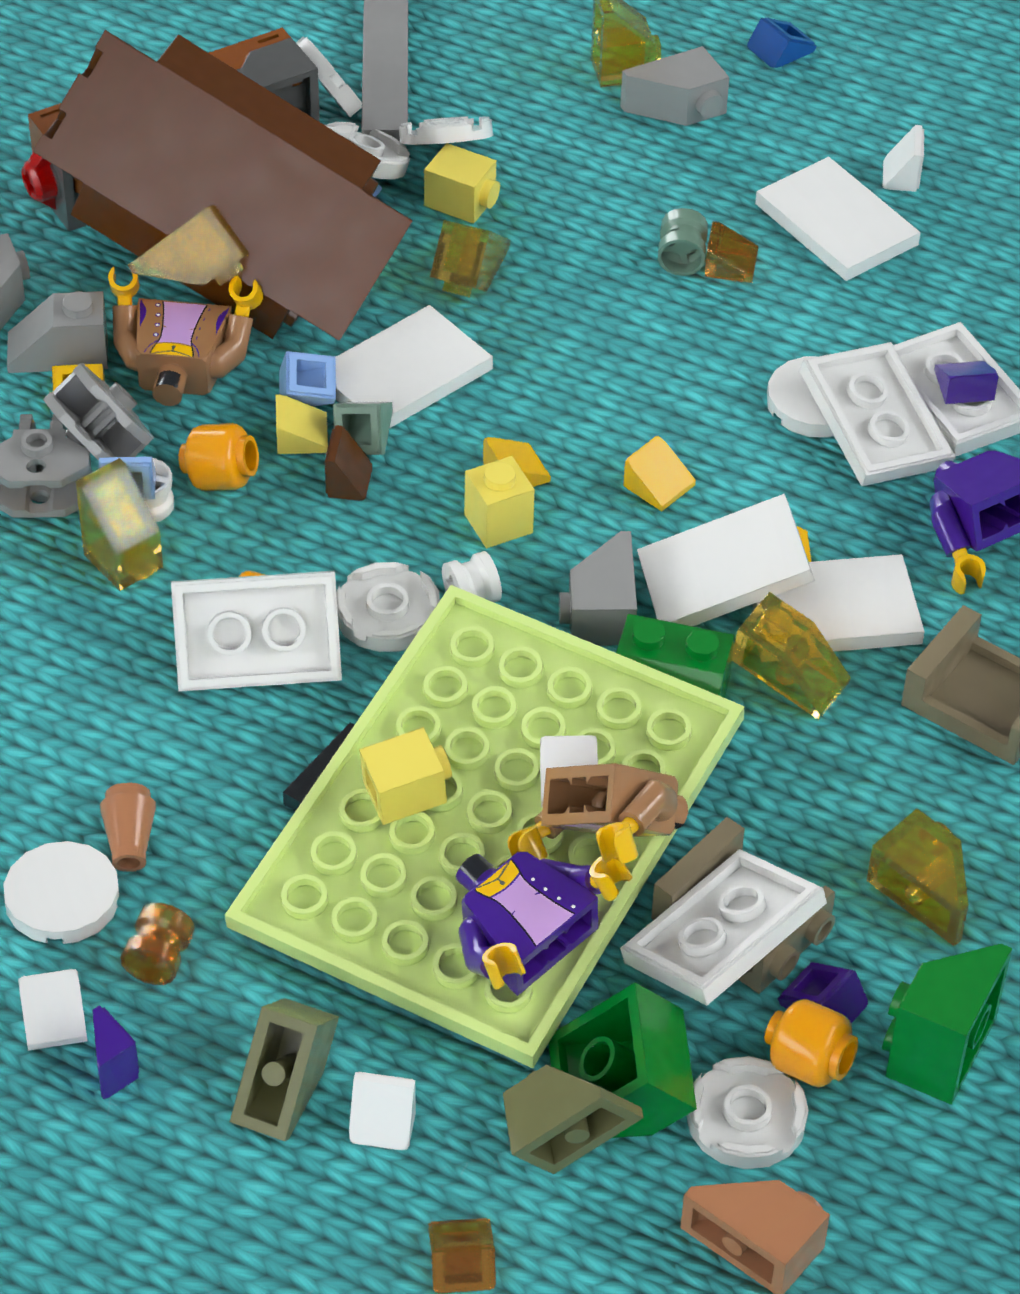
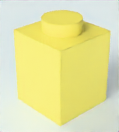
[424,143,500,224]
[464,456,535,549]
[359,727,452,825]

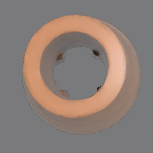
[100,783,156,872]

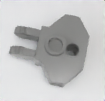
[43,363,154,460]
[0,414,94,518]

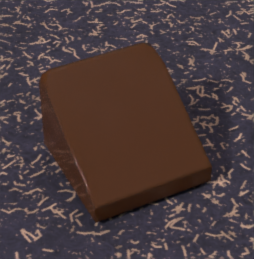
[325,425,372,501]

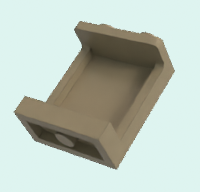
[901,605,1020,765]
[651,817,836,994]

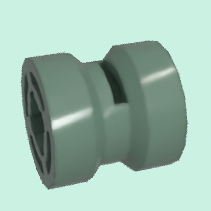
[658,208,708,276]

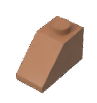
[680,1180,830,1294]

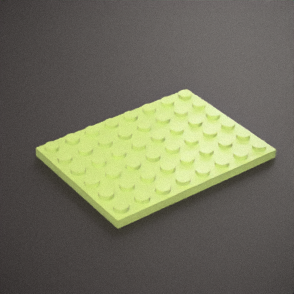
[224,585,744,1068]

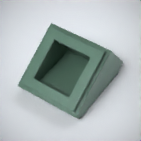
[333,402,393,455]

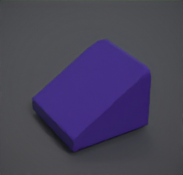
[934,361,999,404]
[777,962,868,1023]
[92,1005,139,1099]

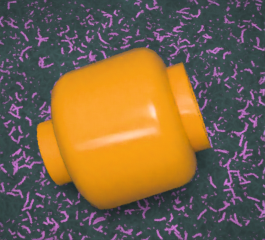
[178,423,259,491]
[764,999,858,1088]

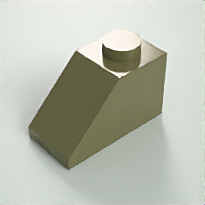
[229,998,339,1141]
[503,1064,643,1174]

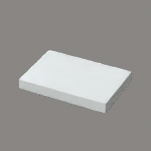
[755,157,920,281]
[335,305,493,428]
[893,322,1020,457]
[799,342,955,487]
[637,494,815,626]
[752,554,925,657]
[171,571,342,692]
[620,849,827,1006]

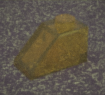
[591,0,661,87]
[127,205,249,287]
[430,220,511,298]
[76,458,163,591]
[732,592,851,720]
[867,809,969,946]

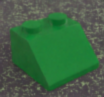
[616,614,735,698]
[882,944,1012,1105]
[548,982,697,1138]

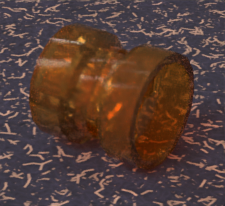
[120,903,195,985]

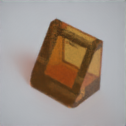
[705,221,759,283]
[428,1218,496,1293]

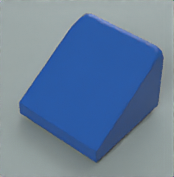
[747,17,817,68]

